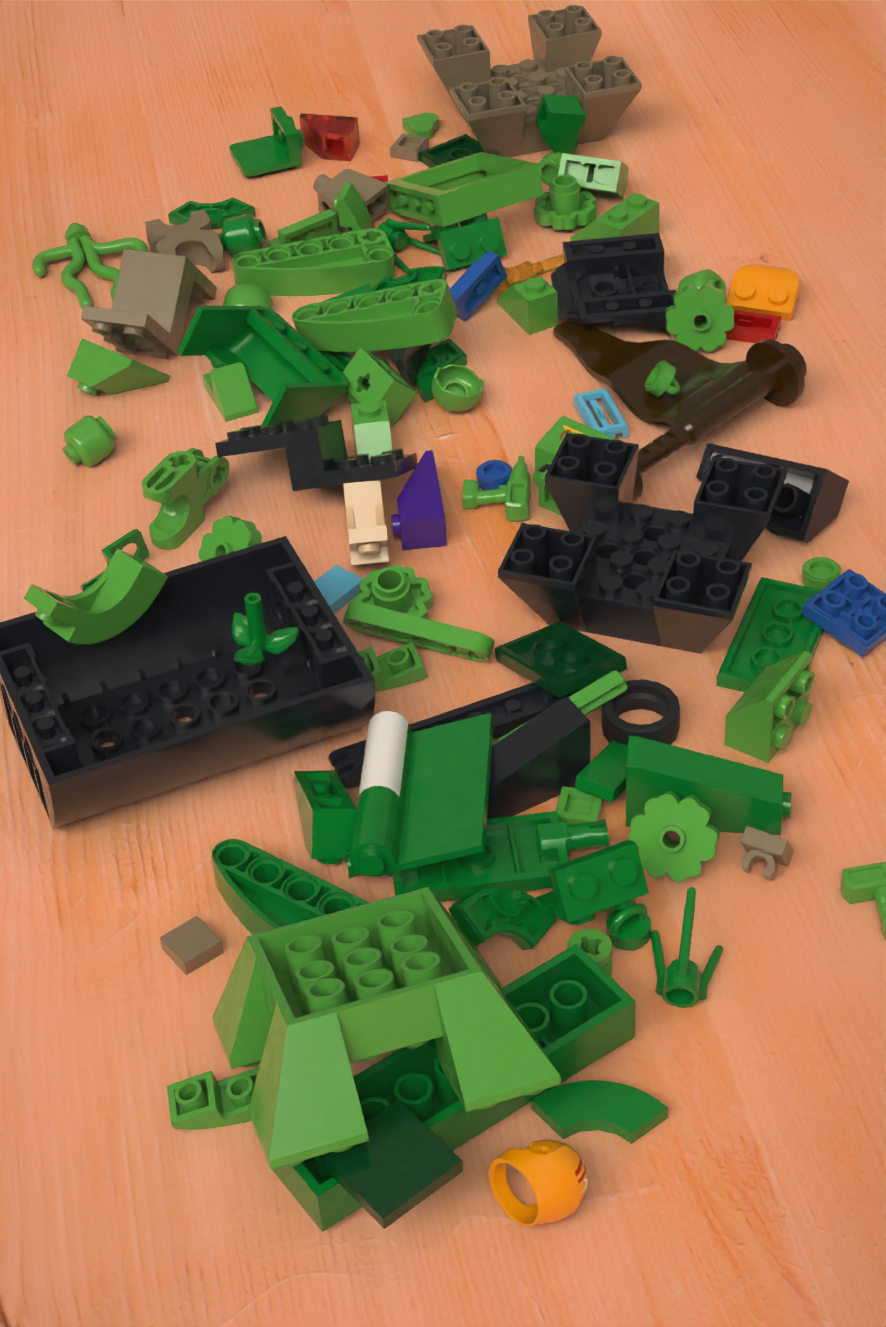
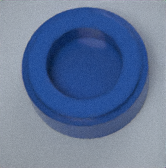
[476,460,512,490]

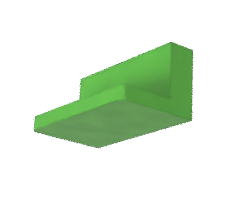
[268,209,339,247]

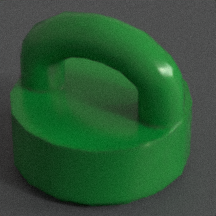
[606,903,651,950]

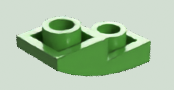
[334,182,373,232]
[358,642,428,692]
[167,1067,259,1129]

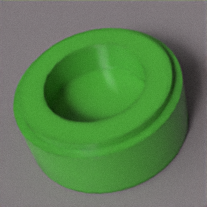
[801,557,841,590]

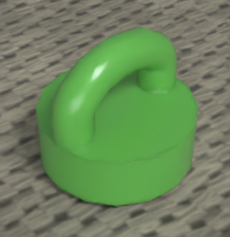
[538,152,562,186]
[645,360,681,397]

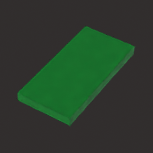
[716,577,824,692]

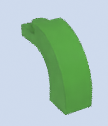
[24,548,168,644]

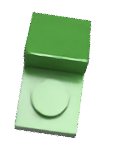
[203,362,258,422]

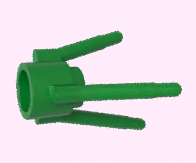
[377,218,441,273]
[651,887,723,1008]

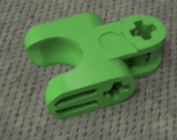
[142,448,229,549]

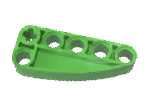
[232,228,395,296]
[292,279,457,352]

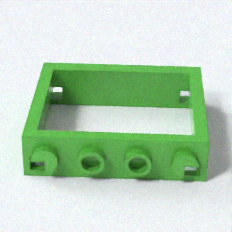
[384,152,544,227]

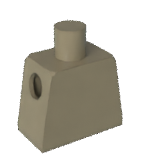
[313,169,390,233]

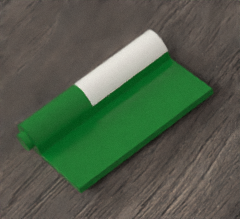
[349,711,494,877]

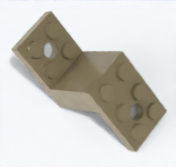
[81,249,217,359]

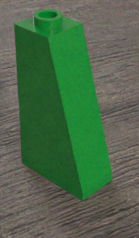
[626,736,791,835]

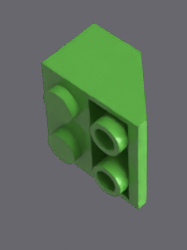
[724,651,815,763]

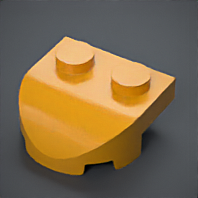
[726,264,799,321]

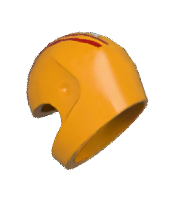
[488,1140,588,1227]

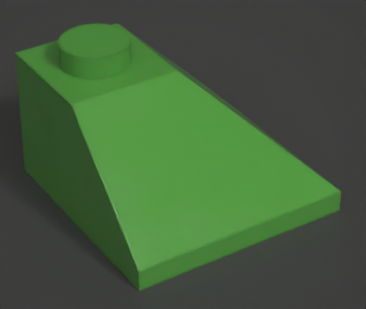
[67,338,171,396]

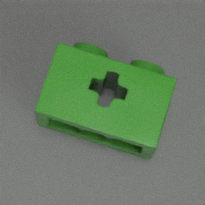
[343,347,417,426]

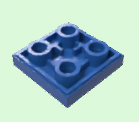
[801,569,886,658]

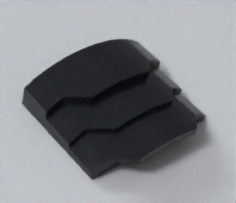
[551,233,677,329]

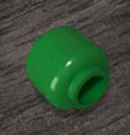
[218,214,267,257]

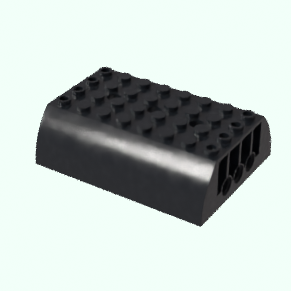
[0,536,375,829]

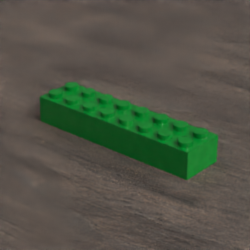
[272,944,635,1232]

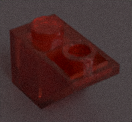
[299,113,360,161]

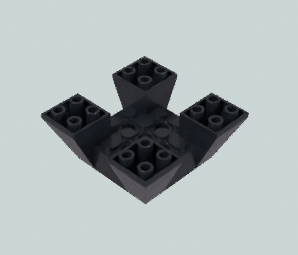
[498,433,787,654]

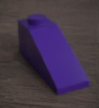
[391,450,447,551]

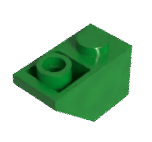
[535,94,586,154]

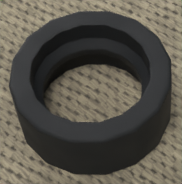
[602,679,680,745]

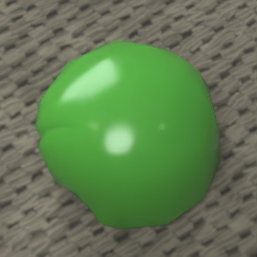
[223,283,274,310]
[431,364,484,413]

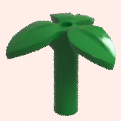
[232,593,299,665]

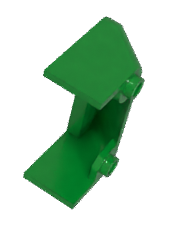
[177,306,349,427]

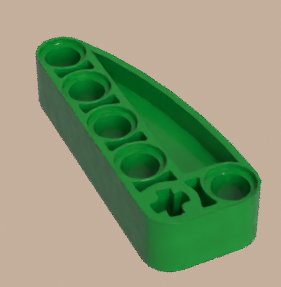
[212,839,370,935]

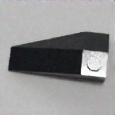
[696,443,849,543]

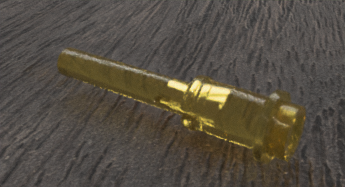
[496,254,564,292]

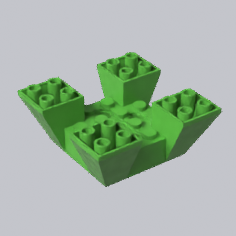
[212,887,562,1170]

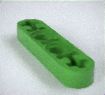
[343,601,495,663]

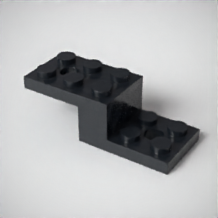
[215,415,418,491]

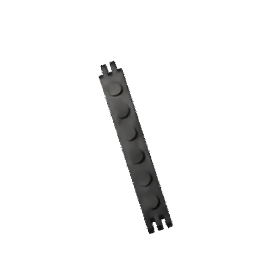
[328,683,583,789]

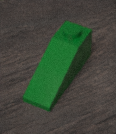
[294,770,356,864]

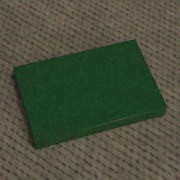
[495,621,627,698]

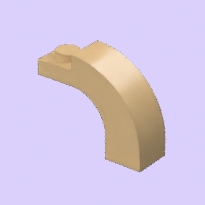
[343,480,389,566]

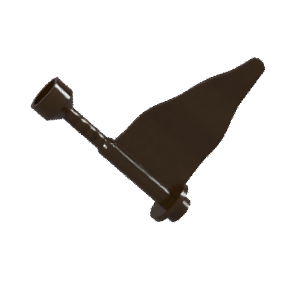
[553,321,807,503]

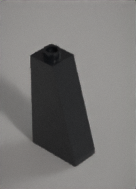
[487,696,590,819]

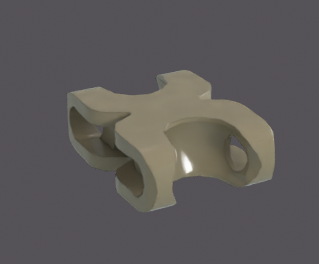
[145,209,226,272]

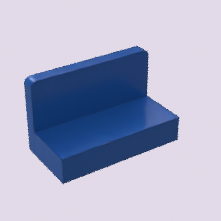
[450,251,507,322]

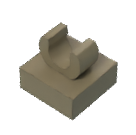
[740,826,794,881]

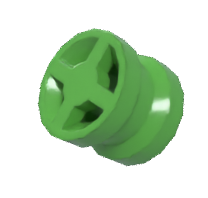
[567,929,612,976]

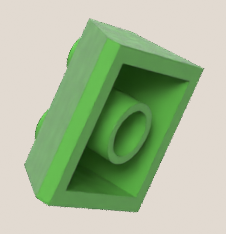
[570,193,659,241]

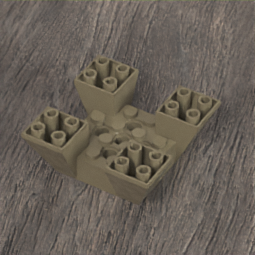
[417,5,642,158]

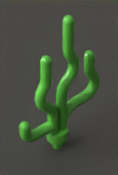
[32,223,149,309]

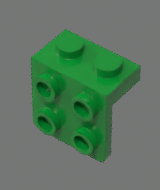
[229,106,305,177]
[422,213,507,271]
[536,840,649,925]

